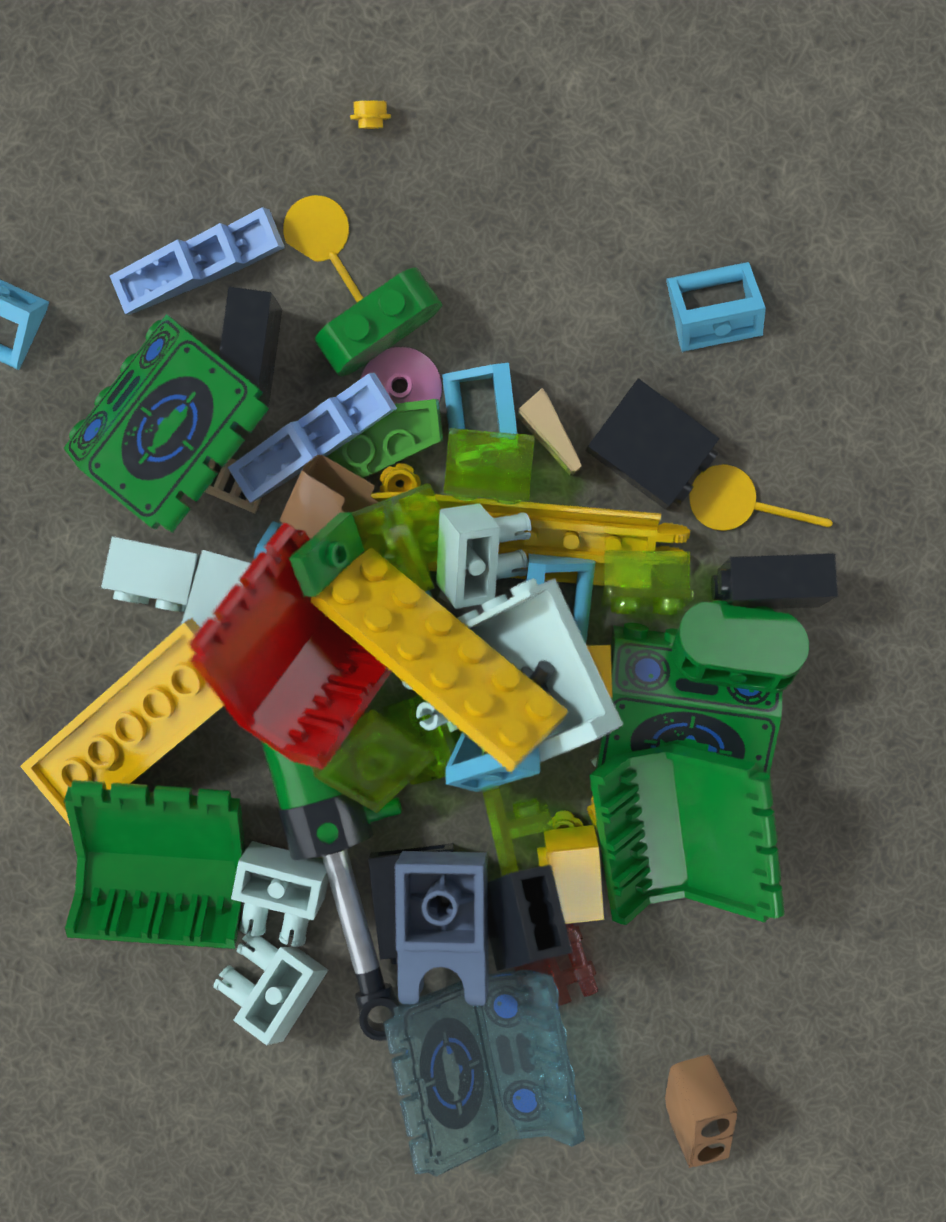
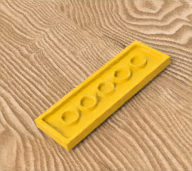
[311,547,569,772]
[20,618,224,826]

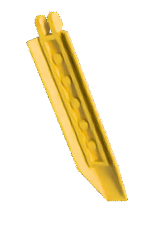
[363,492,691,590]

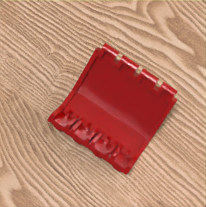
[188,523,392,769]

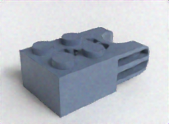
[395,851,489,1006]

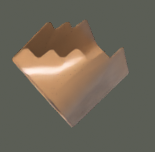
[279,455,381,544]
[665,1055,738,1168]

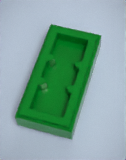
[289,512,365,597]

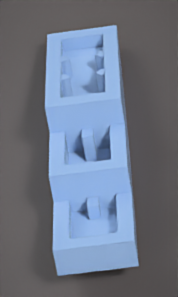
[110,207,285,315]
[228,373,397,503]

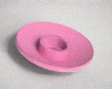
[361,347,442,404]

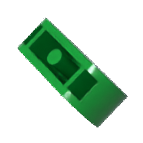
[314,268,442,377]
[672,601,809,693]

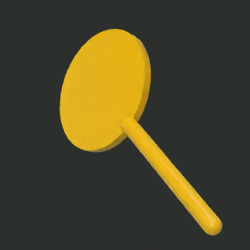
[283,195,363,302]
[689,464,833,531]

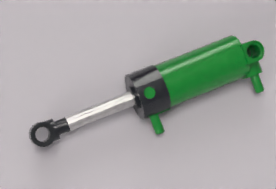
[261,740,402,1041]

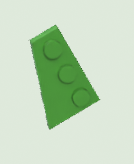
[326,399,443,479]

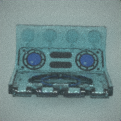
[383,969,585,1177]

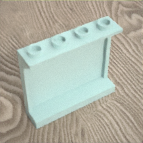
[457,578,623,762]

